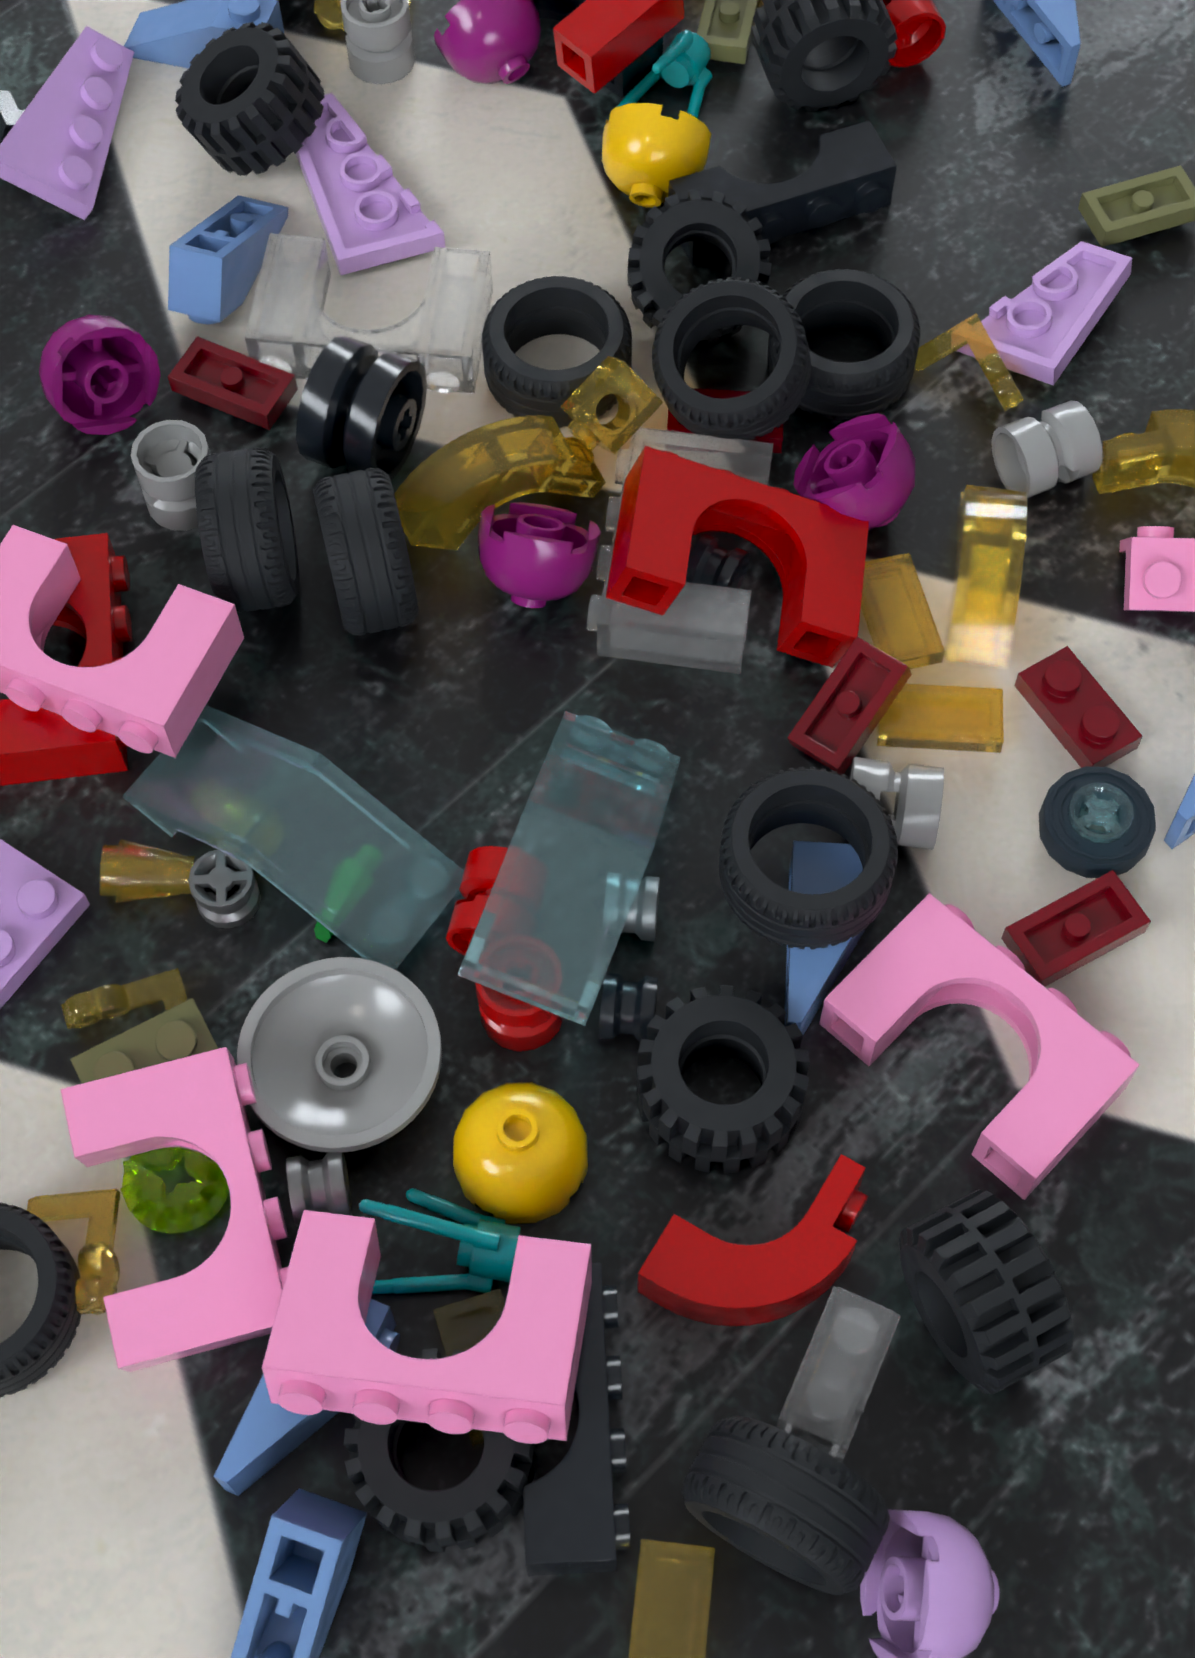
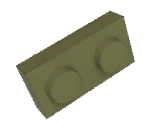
[697,0,760,64]
[1078,165,1195,248]
[70,998,218,1084]

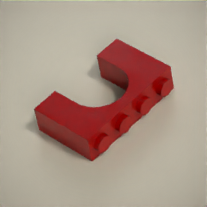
[553,0,684,94]
[606,445,869,668]
[0,533,132,786]

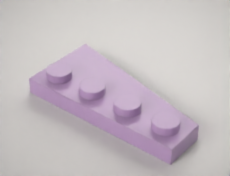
[0,26,134,220]
[295,93,445,275]

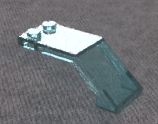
[123,705,464,970]
[457,711,681,1026]

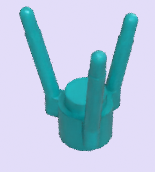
[609,30,712,119]
[359,1188,521,1294]

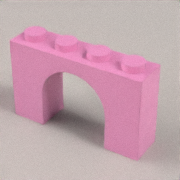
[0,525,244,758]
[819,893,1139,1200]
[60,1047,289,1372]
[262,1210,592,1444]

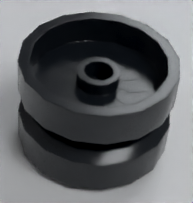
[296,336,427,481]

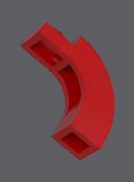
[637,1154,868,1326]

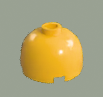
[602,103,711,208]
[453,1082,588,1224]

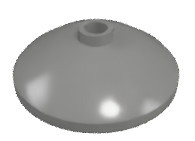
[237,957,442,1153]

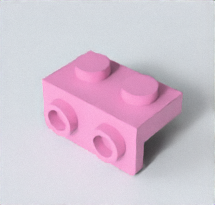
[1120,526,1195,612]

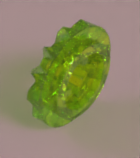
[120,1147,230,1233]

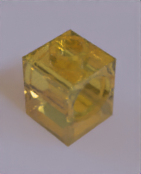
[561,356,664,455]

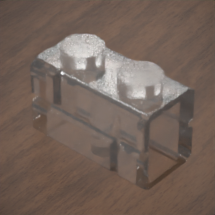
[776,1286,901,1463]

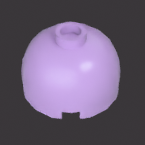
[860,1510,999,1658]

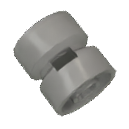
[341,0,415,85]
[992,400,1103,500]
[131,420,210,531]
[843,757,944,850]

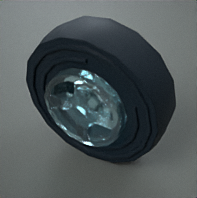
[1038,766,1156,878]

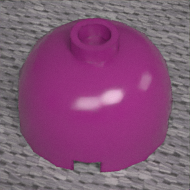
[434,0,541,84]
[39,314,161,435]
[793,413,916,530]
[478,502,601,608]

